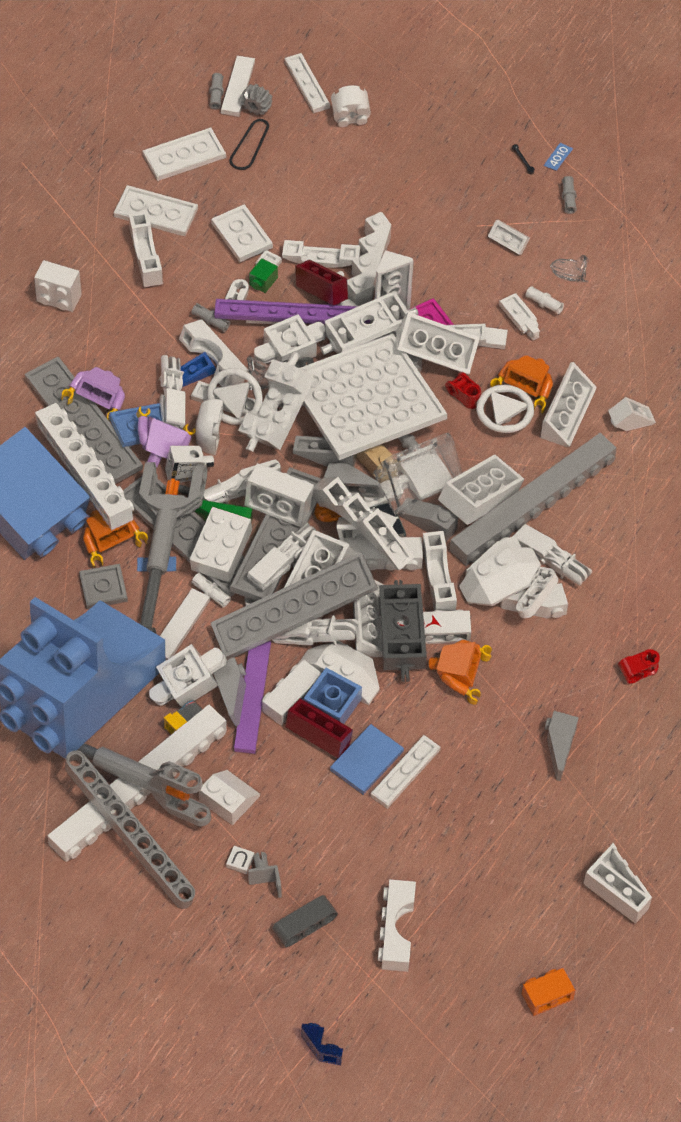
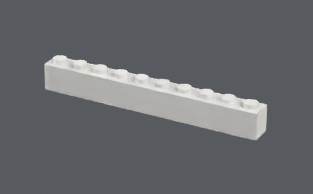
[47,705,227,862]

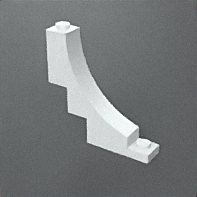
[312,477,415,570]

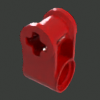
[445,372,481,409]
[618,649,660,684]

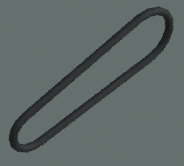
[229,119,269,170]

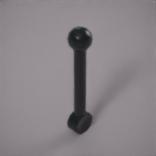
[512,144,535,175]

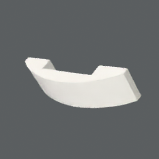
[282,240,361,268]

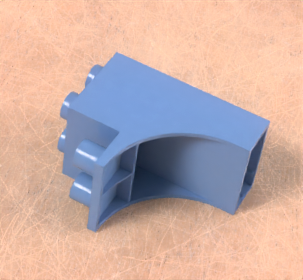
[0,597,166,759]

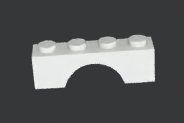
[129,211,163,287]
[179,319,248,387]
[422,531,457,611]
[378,879,416,972]

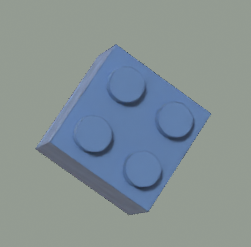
[304,668,362,724]

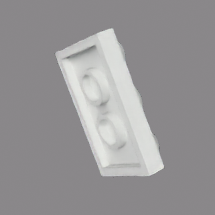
[211,204,273,263]

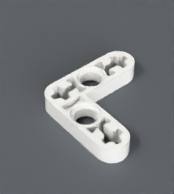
[516,567,558,618]

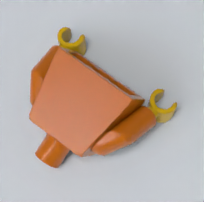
[490,355,553,413]
[83,510,148,568]
[429,639,492,705]

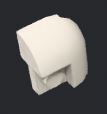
[196,399,223,455]

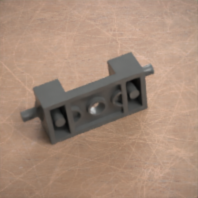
[378,580,427,682]

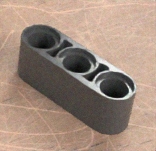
[272,895,338,947]

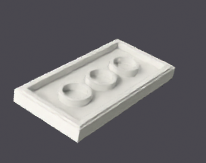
[143,128,226,181]
[114,185,198,236]

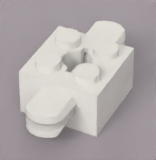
[254,314,326,366]
[149,644,227,707]

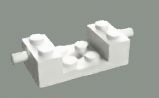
[320,291,418,355]
[238,352,315,452]

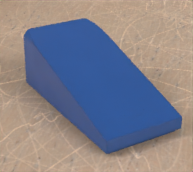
[181,352,216,387]

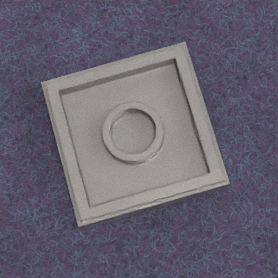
[79,564,128,609]

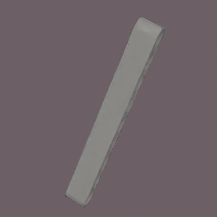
[65,750,195,909]

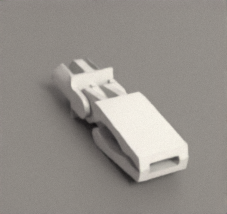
[158,355,185,429]
[203,459,281,504]
[247,523,319,590]
[514,524,592,586]
[272,615,359,645]

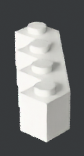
[347,212,391,306]

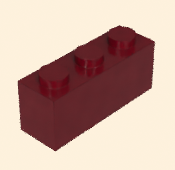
[295,260,348,305]
[285,698,353,758]

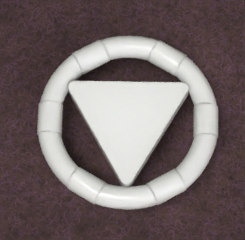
[207,368,263,425]
[476,385,534,433]

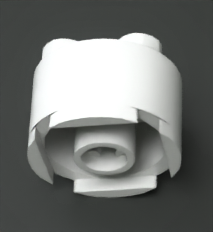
[331,85,371,127]

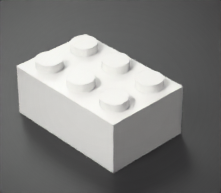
[244,463,314,527]
[190,507,252,583]

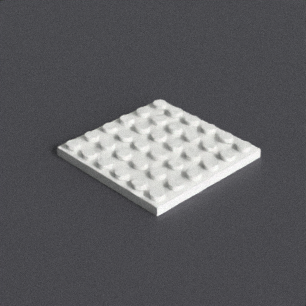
[300,333,447,460]

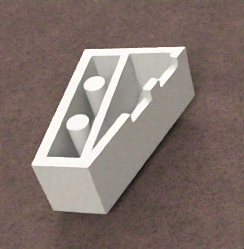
[584,843,652,924]

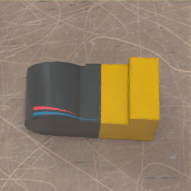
[164,700,203,735]

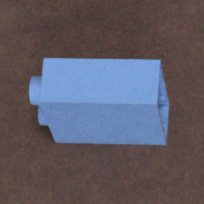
[0,427,90,560]

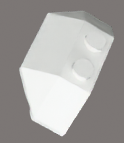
[459,548,541,606]
[298,640,380,706]

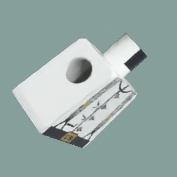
[165,446,214,483]

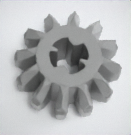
[241,84,273,115]

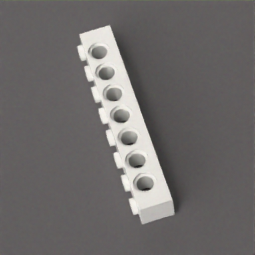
[35,403,134,530]

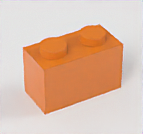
[521,968,576,1016]

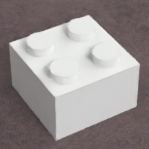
[34,260,82,312]

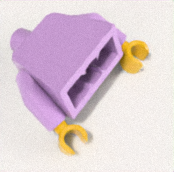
[61,367,125,419]
[136,407,196,468]

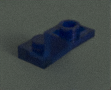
[301,1023,343,1066]

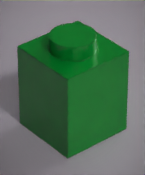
[249,258,278,293]

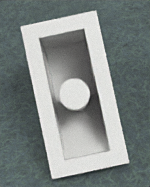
[608,397,656,431]

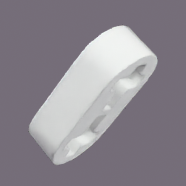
[225,279,249,300]

